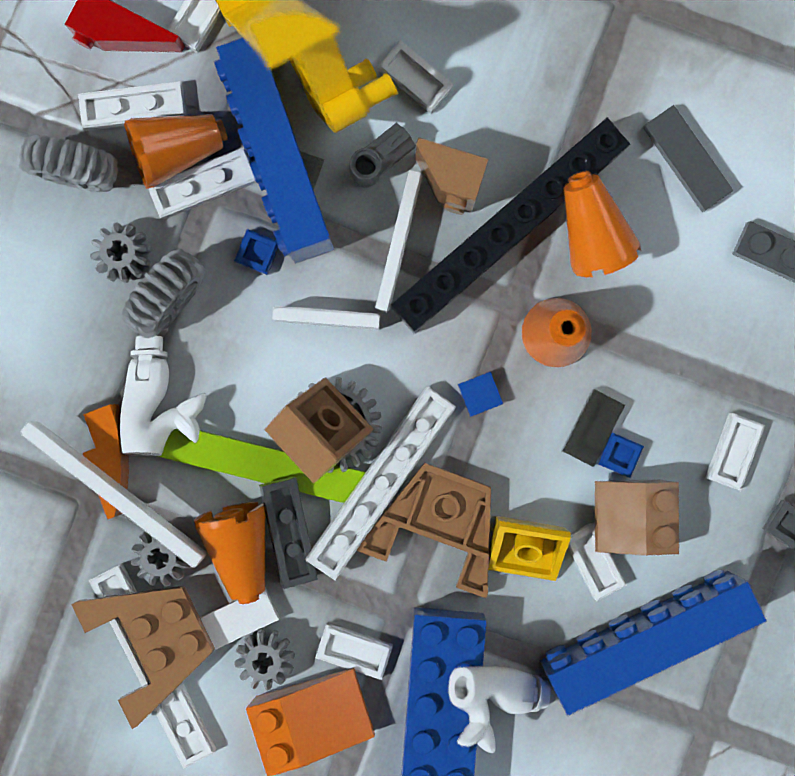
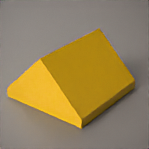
[488,516,571,581]

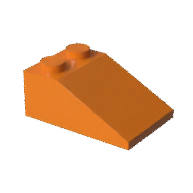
[246,668,375,776]

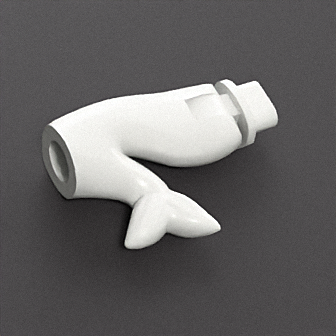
[120,335,206,456]
[449,666,551,753]

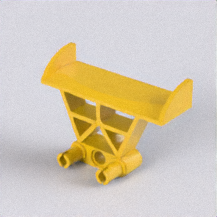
[215,0,397,133]

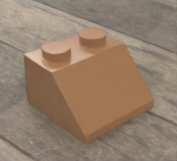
[415,137,488,215]
[264,377,374,483]
[595,480,679,556]

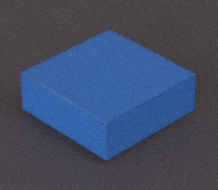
[234,229,279,276]
[457,371,503,417]
[596,432,644,478]

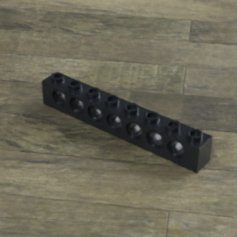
[391,117,630,334]

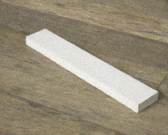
[305,386,456,580]
[21,421,207,568]
[89,563,216,769]

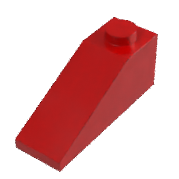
[65,0,185,52]

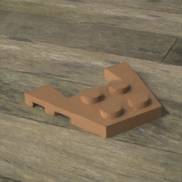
[357,462,491,598]
[71,586,215,729]

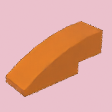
[83,404,129,519]

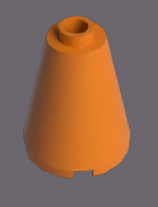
[124,114,227,189]
[564,171,641,278]
[522,298,591,367]
[194,502,265,604]

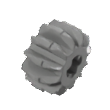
[90,222,152,283]
[131,532,190,587]
[234,628,295,690]

